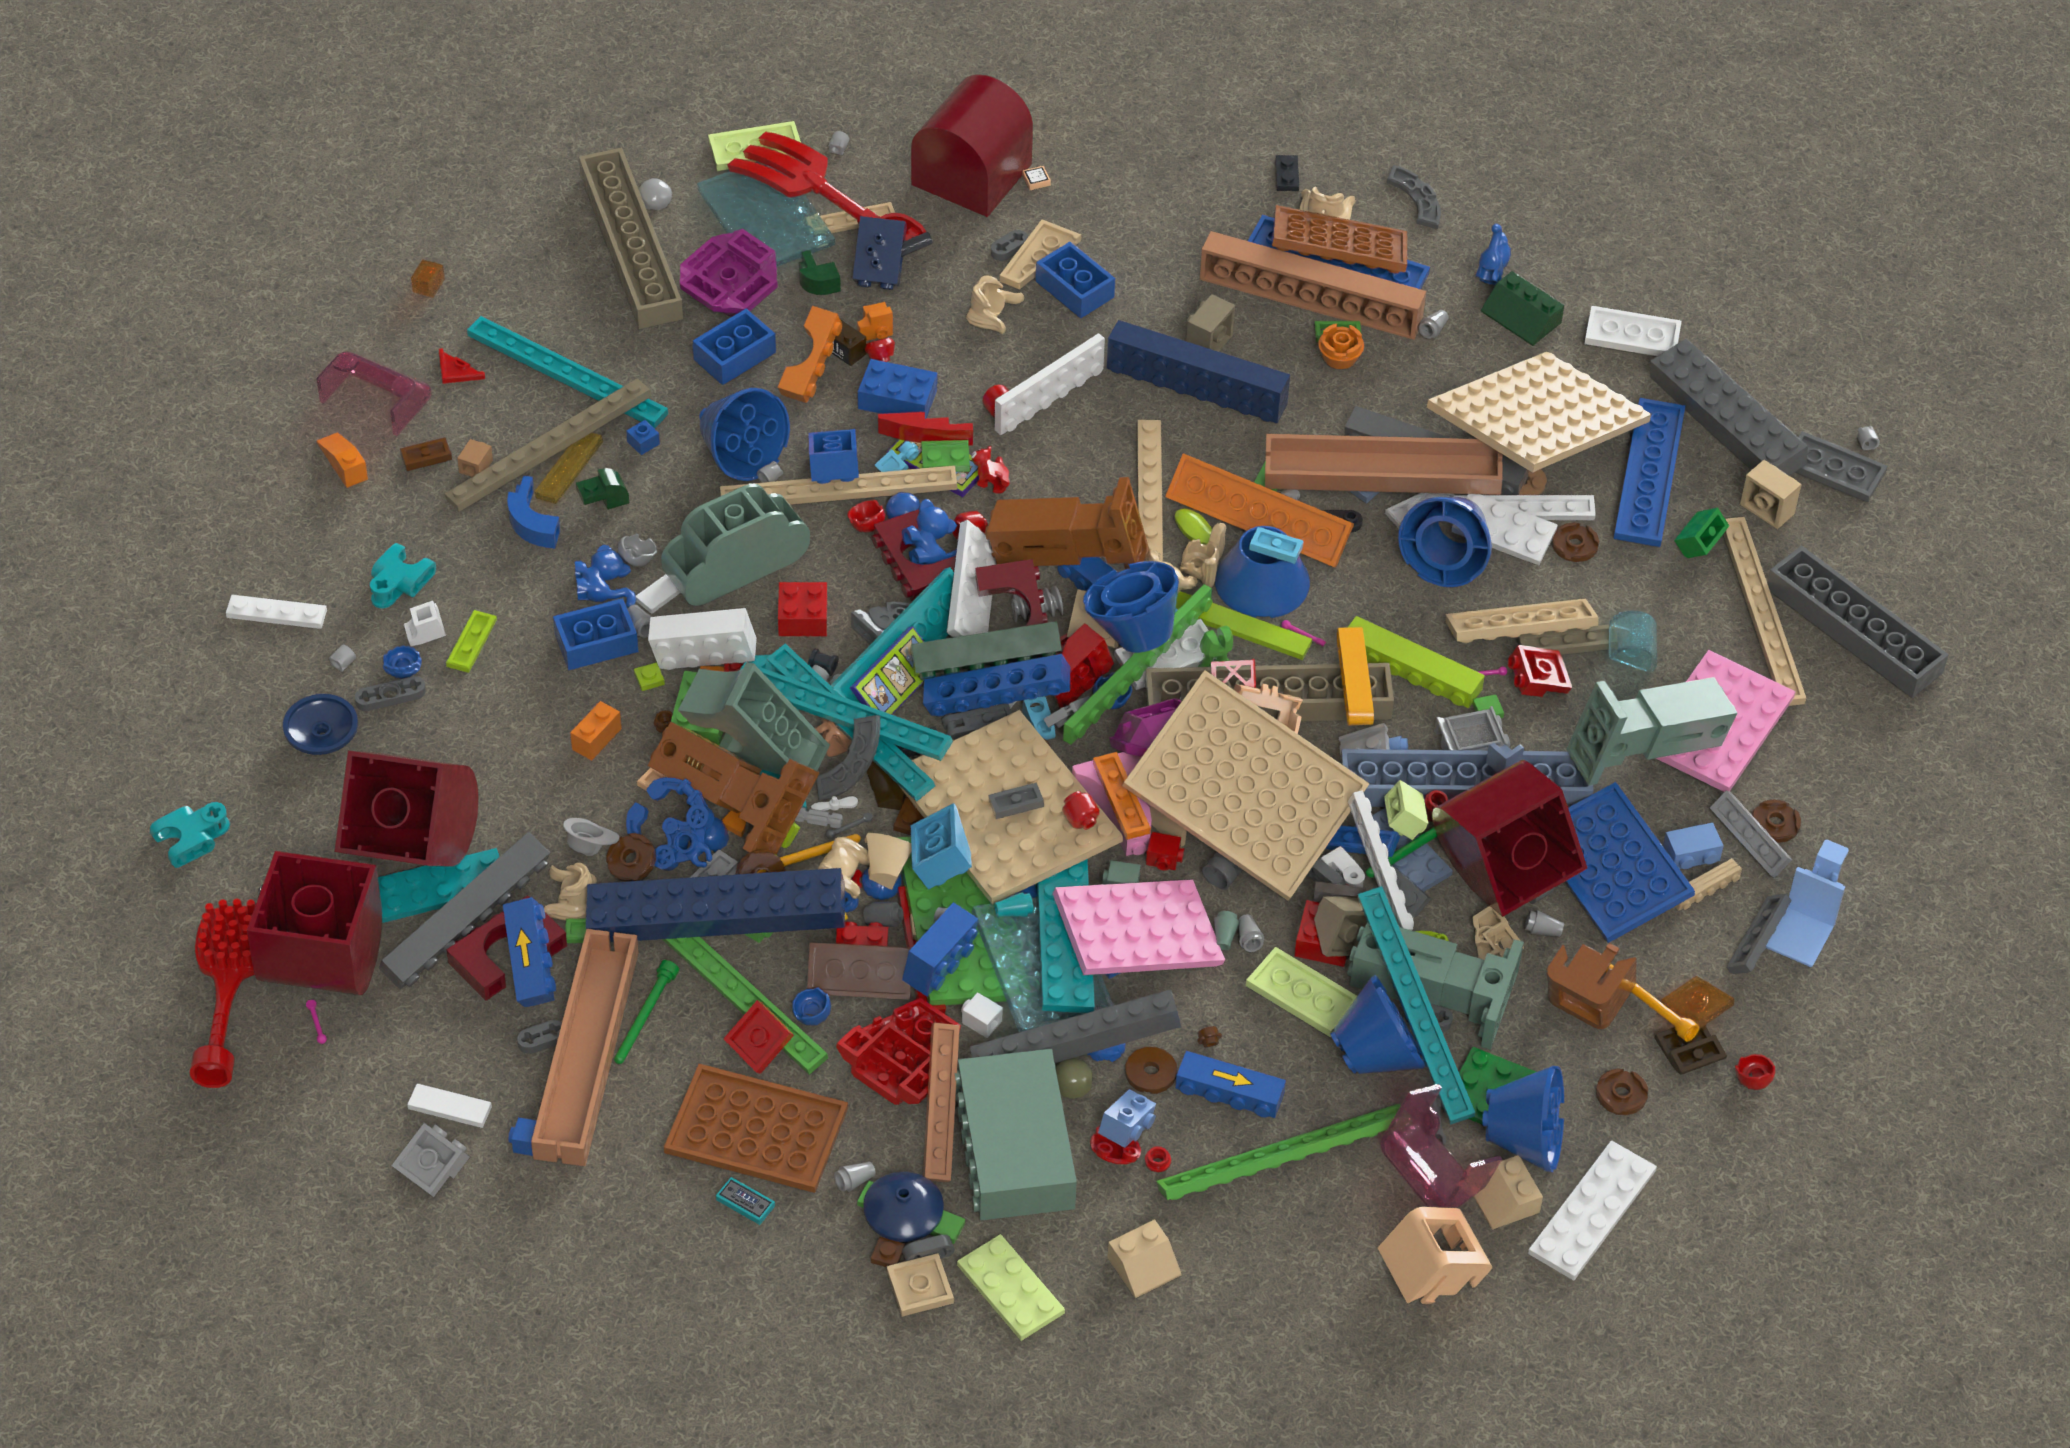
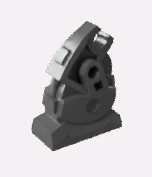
[851,602,910,645]

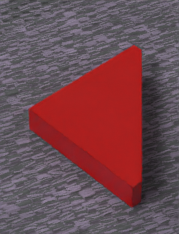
[439,348,485,384]

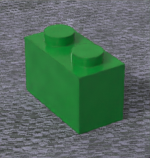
[1674,507,1730,558]

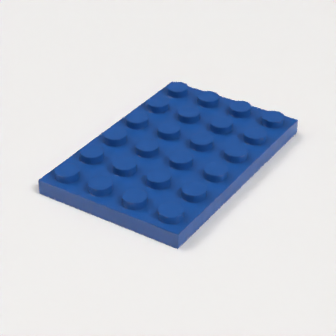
[1565,782,1695,943]

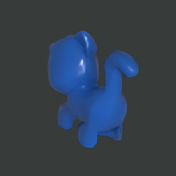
[1475,224,1511,286]
[902,499,957,565]
[575,545,636,608]

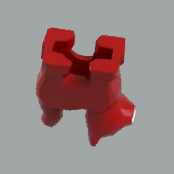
[971,446,1010,494]

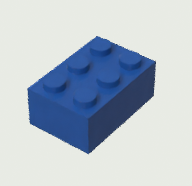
[1036,242,1115,318]
[693,309,776,385]
[858,359,937,419]
[809,429,859,484]
[553,598,639,670]
[902,902,978,997]

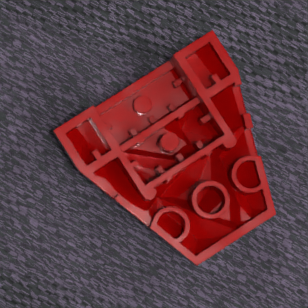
[836,998,961,1105]

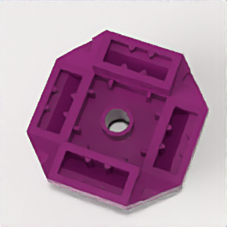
[680,229,778,317]
[1109,698,1182,756]

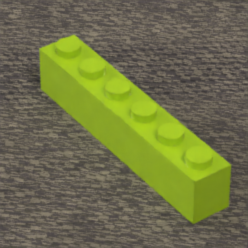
[1348,616,1485,708]

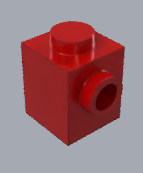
[1146,832,1185,871]

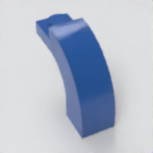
[507,476,560,549]

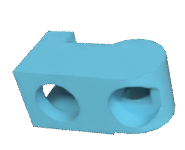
[1022,696,1056,740]

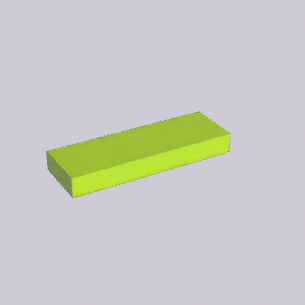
[446,610,497,673]

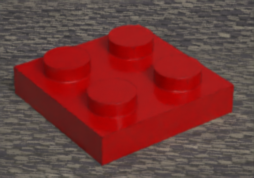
[724,1000,794,1074]

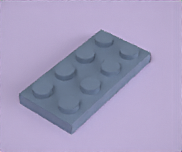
[1353,808,1453,892]

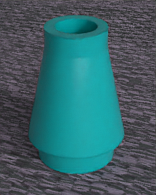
[994,892,1034,917]

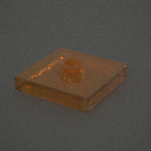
[1661,976,1734,1029]

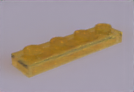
[534,432,603,504]

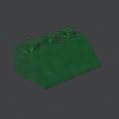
[1481,271,1565,346]

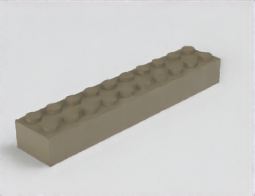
[579,148,683,329]
[1145,663,1394,721]

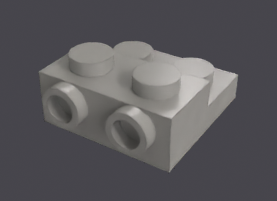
[391,1123,470,1197]

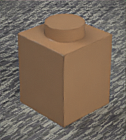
[457,439,493,477]

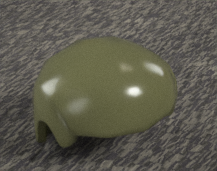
[1055,1058,1093,1099]

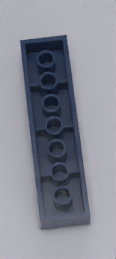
[1106,320,1290,423]

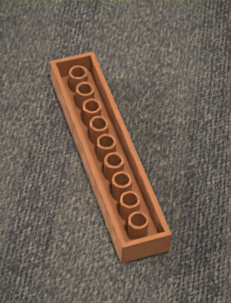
[1200,231,1426,340]

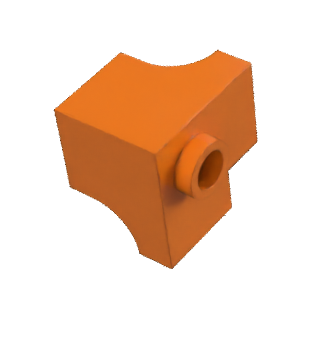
[857,302,893,341]

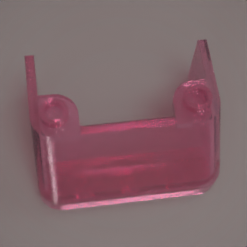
[316,352,432,436]
[1381,1084,1502,1208]

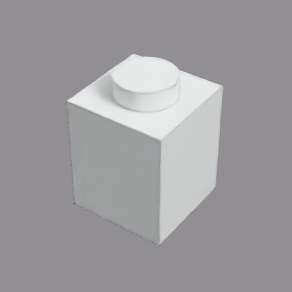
[961,992,1003,1038]

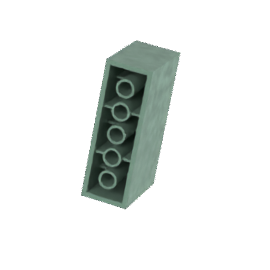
[955,1049,1077,1220]

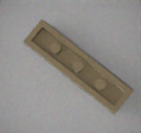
[1517,624,1618,655]

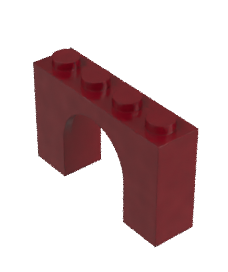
[872,509,956,602]
[975,559,1048,666]
[446,895,567,1001]

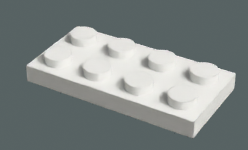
[1585,306,1681,356]
[1451,494,1558,565]
[1114,619,1215,690]

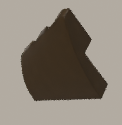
[867,761,906,810]

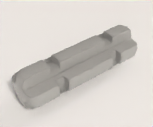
[795,807,843,828]

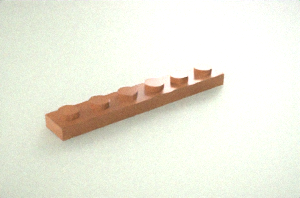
[923,1023,960,1182]

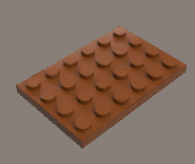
[1272,205,1407,273]
[664,1064,848,1193]

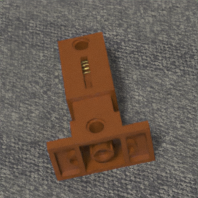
[985,477,1149,570]
[647,722,819,854]

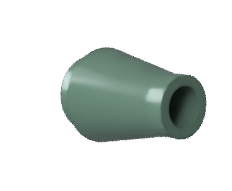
[1214,911,1239,950]

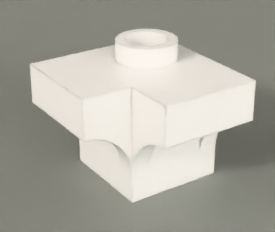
[404,601,446,646]

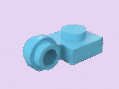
[875,441,919,472]

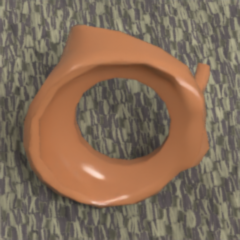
[815,718,852,757]

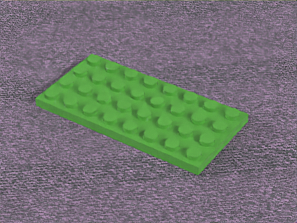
[897,837,1031,1005]

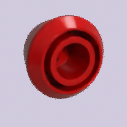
[864,337,895,362]

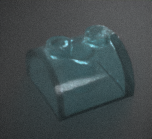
[1609,611,1657,672]

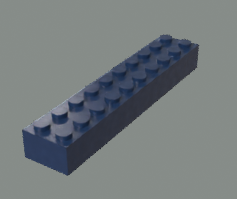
[586,868,845,943]

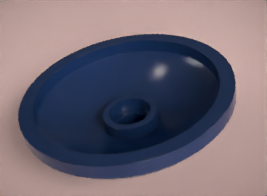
[283,694,358,755]
[864,1172,944,1242]

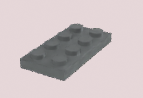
[1795,431,1888,502]

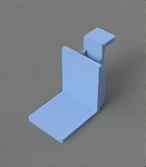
[1766,840,1848,967]

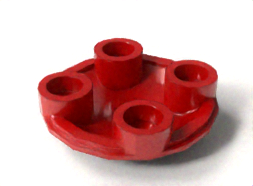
[1090,1126,1141,1164]

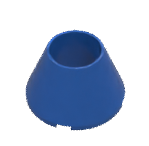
[1398,497,1492,587]
[1215,526,1310,618]
[1083,561,1179,653]

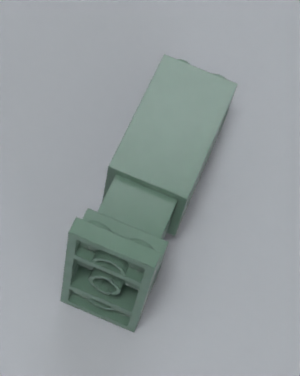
[1566,677,1738,786]
[1347,922,1524,1050]

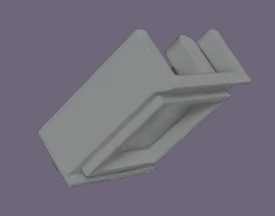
[1434,706,1510,751]

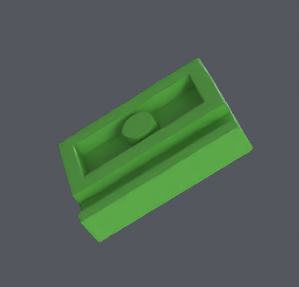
[921,440,970,472]

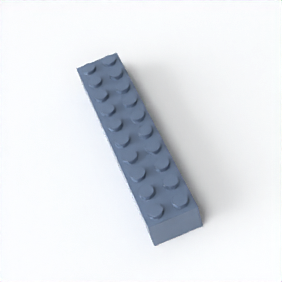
[1340,749,1593,807]

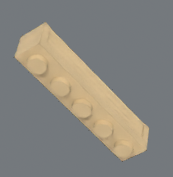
[1675,858,1742,911]

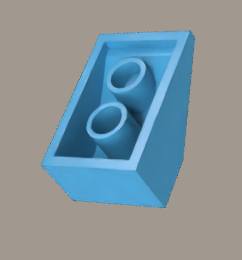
[911,803,972,890]

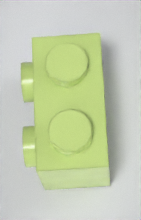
[1384,780,1428,840]

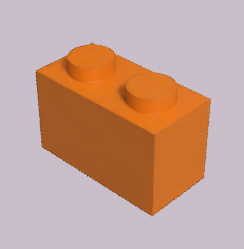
[570,701,622,761]

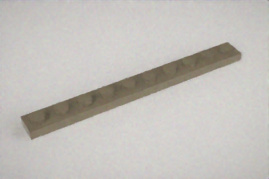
[445,378,652,512]

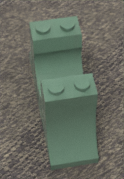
[678,663,830,775]

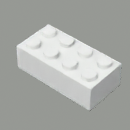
[648,608,756,670]

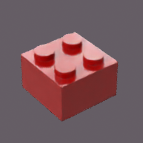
[778,582,828,636]

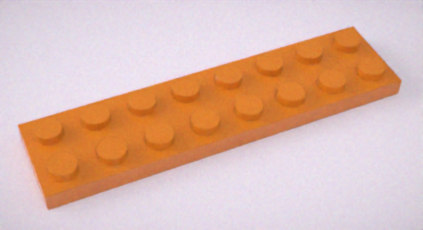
[1165,453,1354,568]

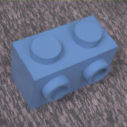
[1663,823,1723,869]
[1098,1089,1156,1148]

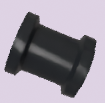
[808,648,839,676]

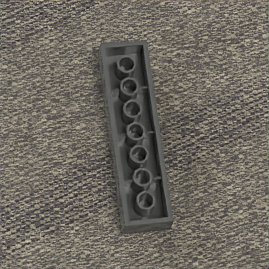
[1650,339,1808,476]
[1767,545,1949,698]

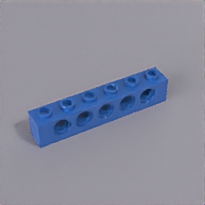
[923,654,1071,716]

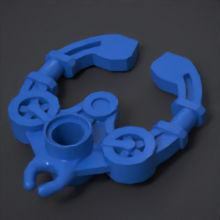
[626,777,714,871]

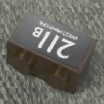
[832,319,867,366]

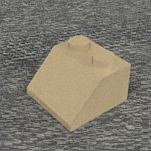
[1468,1156,1543,1230]
[1108,1219,1181,1298]

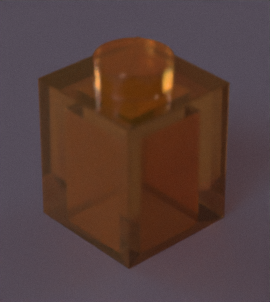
[411,259,445,298]

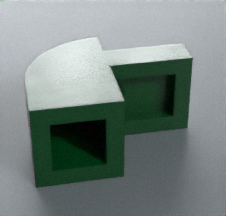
[799,250,841,295]
[576,468,630,510]

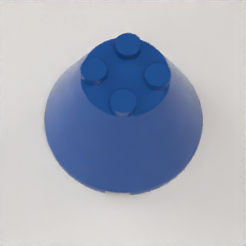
[699,388,790,481]
[1330,975,1426,1074]
[1483,1066,1564,1172]

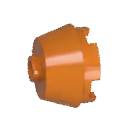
[1318,324,1364,369]

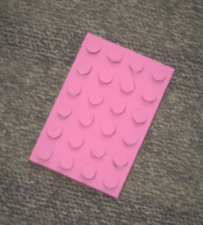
[1656,650,1795,792]
[1053,880,1225,975]

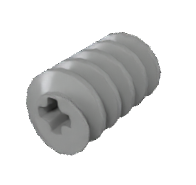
[1011,586,1063,622]

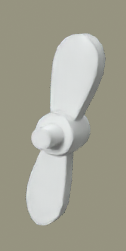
[811,796,858,811]

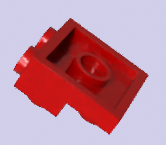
[1508,645,1572,697]
[836,922,888,946]

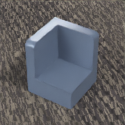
[1486,743,1524,773]

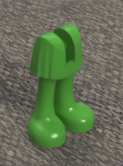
[1198,626,1233,667]

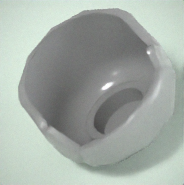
[639,178,672,210]
[618,534,657,567]

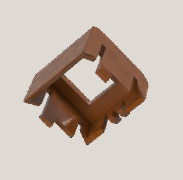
[1546,943,1636,1029]

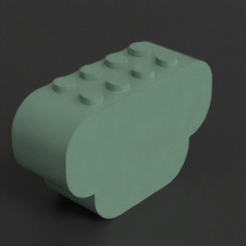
[661,484,810,606]

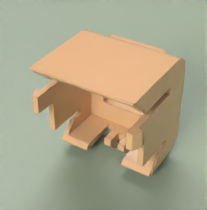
[1233,684,1303,734]
[1378,1207,1492,1304]

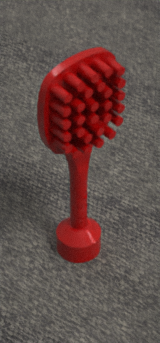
[190,898,256,1088]

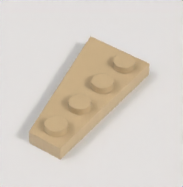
[1000,220,1081,290]

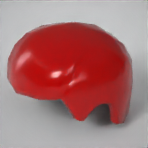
[847,500,886,533]
[1735,1054,1776,1090]

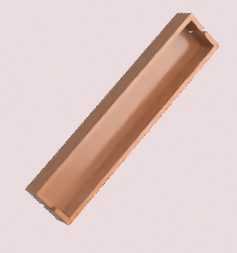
[1265,434,1503,495]
[531,929,639,1166]

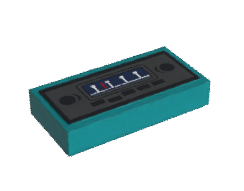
[716,1177,775,1225]

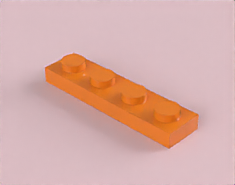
[1093,752,1151,840]

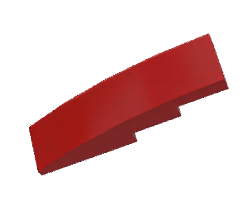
[878,412,973,446]

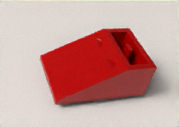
[1054,623,1114,709]

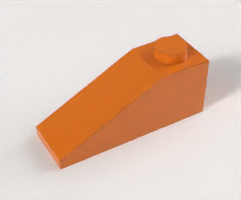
[316,432,368,488]

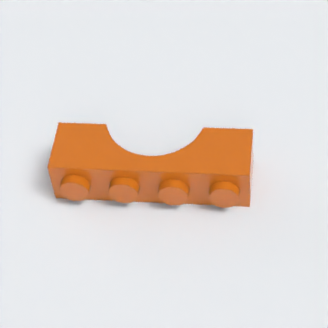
[778,306,842,403]

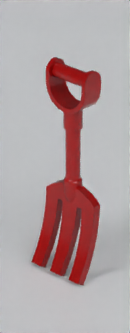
[727,131,926,241]

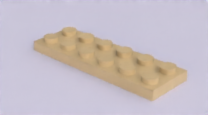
[1446,599,1598,643]

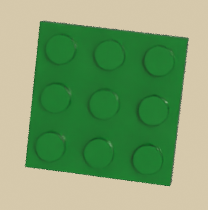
[1442,1047,1536,1125]

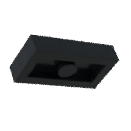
[1275,155,1299,191]

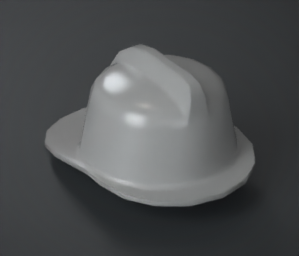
[563,818,619,856]

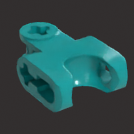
[370,543,436,608]
[150,802,230,868]

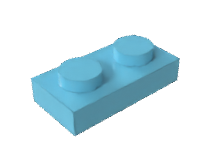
[1249,527,1303,564]

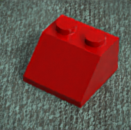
[1294,900,1347,967]

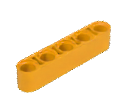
[1337,627,1374,726]

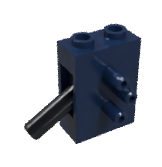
[852,216,933,290]

